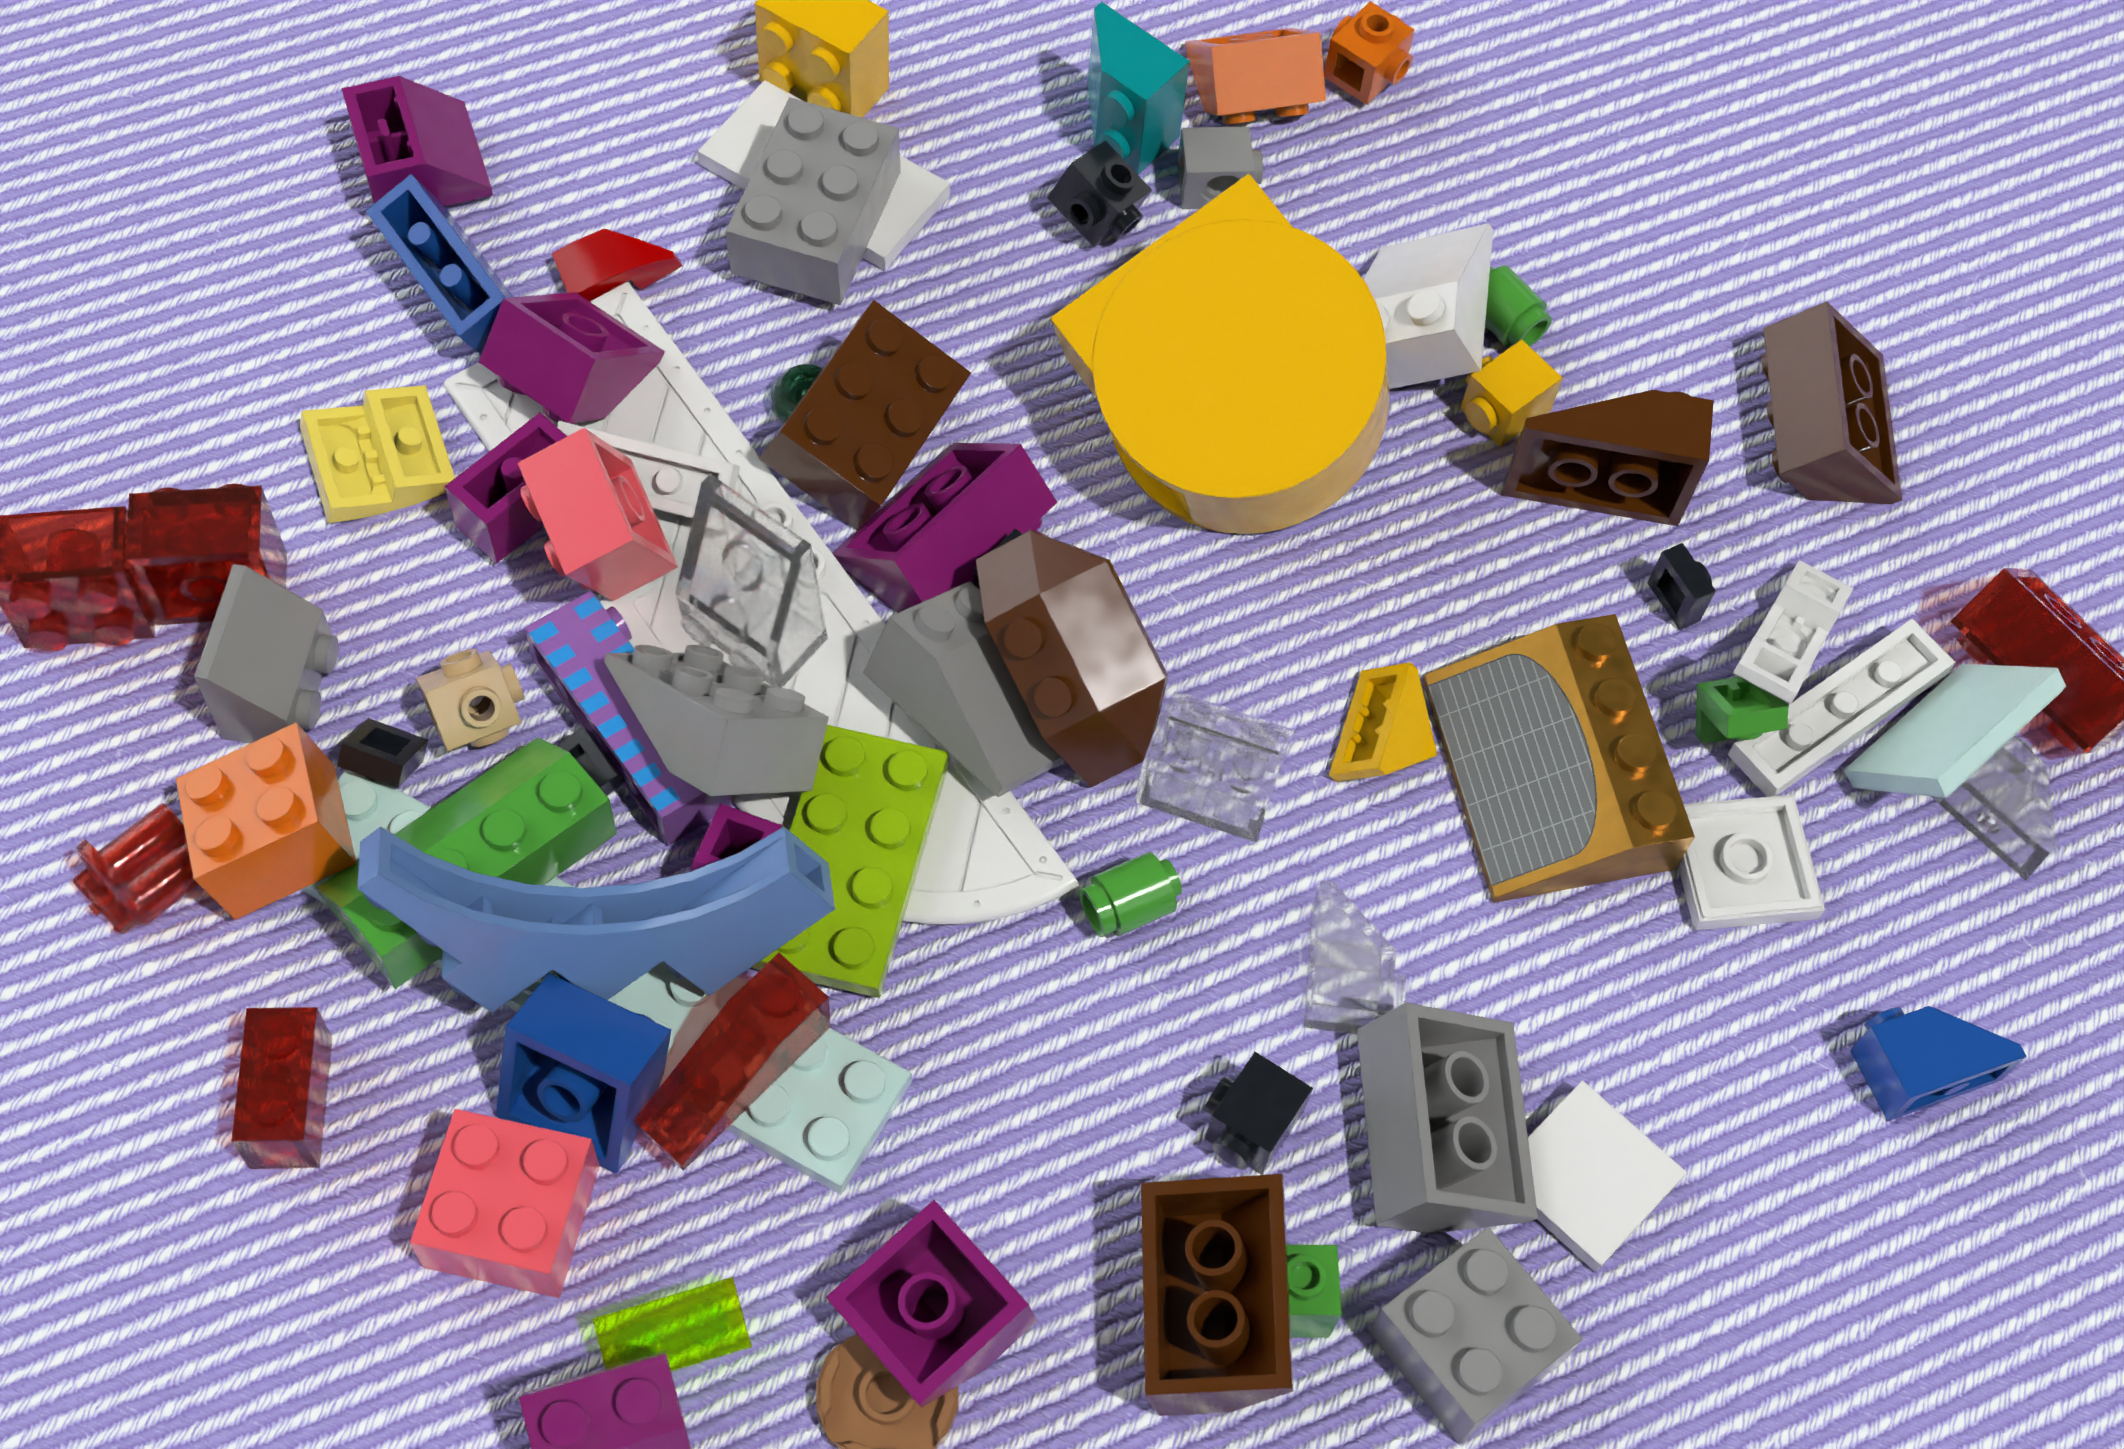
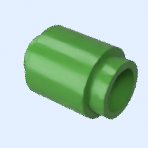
[1485,265,1552,347]
[1079,852,1182,937]

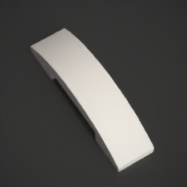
[1733,560,1854,705]

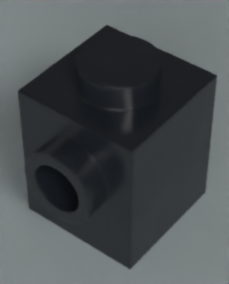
[1204,1052,1313,1175]

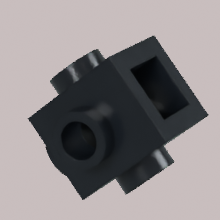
[1047,140,1152,248]

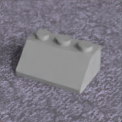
[1357,1002,1538,1233]

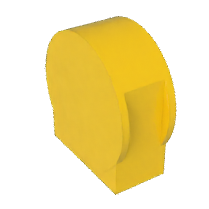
[1050,173,1390,534]

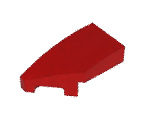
[551,228,683,301]

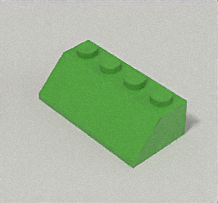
[316,737,617,989]

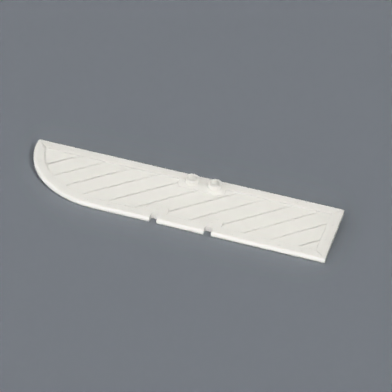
[443,281,1079,925]

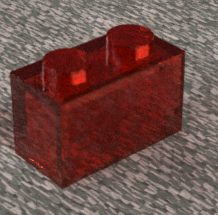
[231,1007,333,1169]

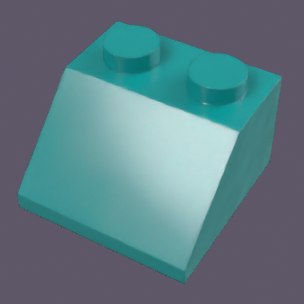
[1087,1,1190,175]

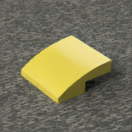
[299,385,455,523]

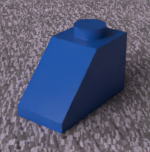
[1850,1006,2027,1122]

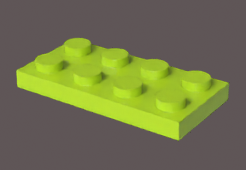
[751,725,949,998]

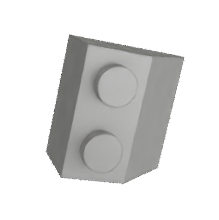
[194,564,339,743]

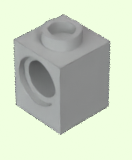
[1177,126,1263,209]

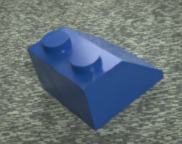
[496,973,671,1174]

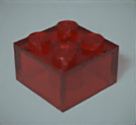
[125,483,287,625]
[0,506,157,651]

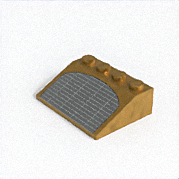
[1423,614,1695,903]

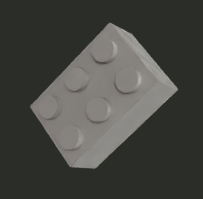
[725,97,901,305]

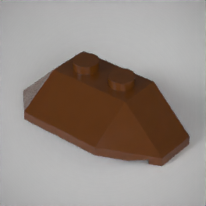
[976,530,1169,787]

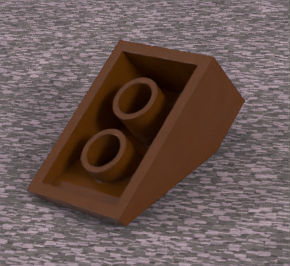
[1501,390,1714,526]

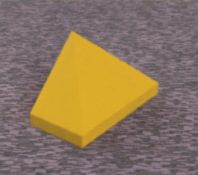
[1329,662,1437,782]

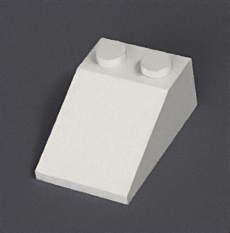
[1363,223,1493,389]

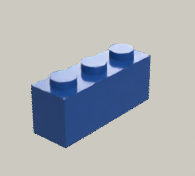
[366,174,513,355]

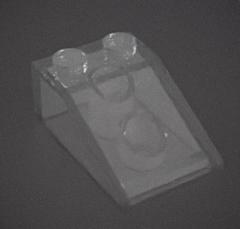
[675,474,828,688]

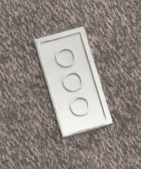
[697,80,950,270]

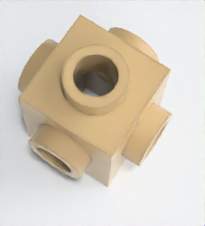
[416,649,525,752]

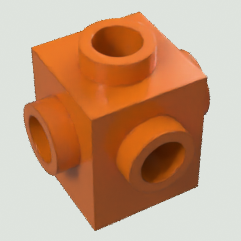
[1324,1,1415,105]

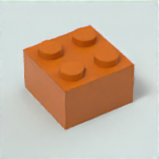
[176,722,357,920]

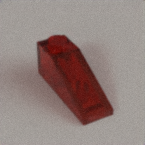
[633,953,831,1171]

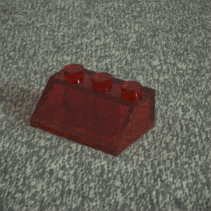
[1950,568,2124,754]

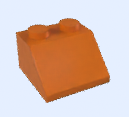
[1185,28,1326,124]

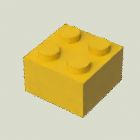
[754,0,889,118]

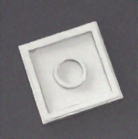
[1678,794,1825,931]
[1528,1080,1687,1273]

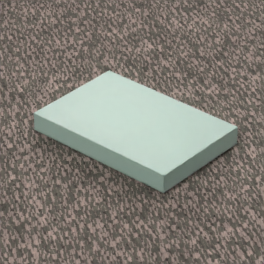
[1844,664,2066,798]

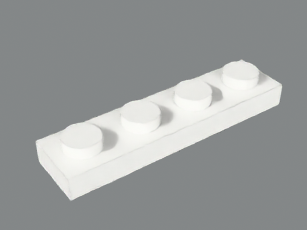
[1727,618,1956,797]

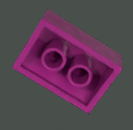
[832,443,1058,613]

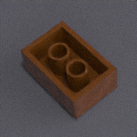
[759,299,971,530]

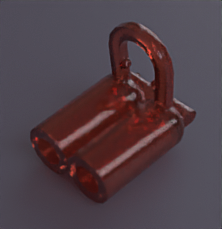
[73,803,199,934]

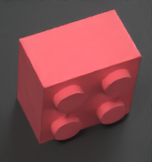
[517,428,678,601]
[410,1109,600,1299]

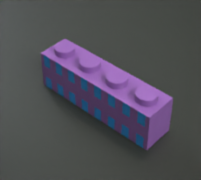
[525,590,733,846]

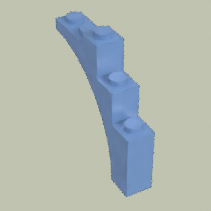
[357,826,835,1013]

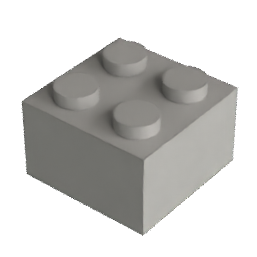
[1368,1226,1583,1445]

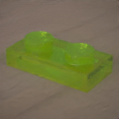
[592,1277,752,1372]

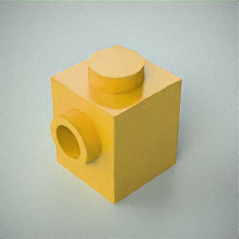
[1460,339,1563,448]

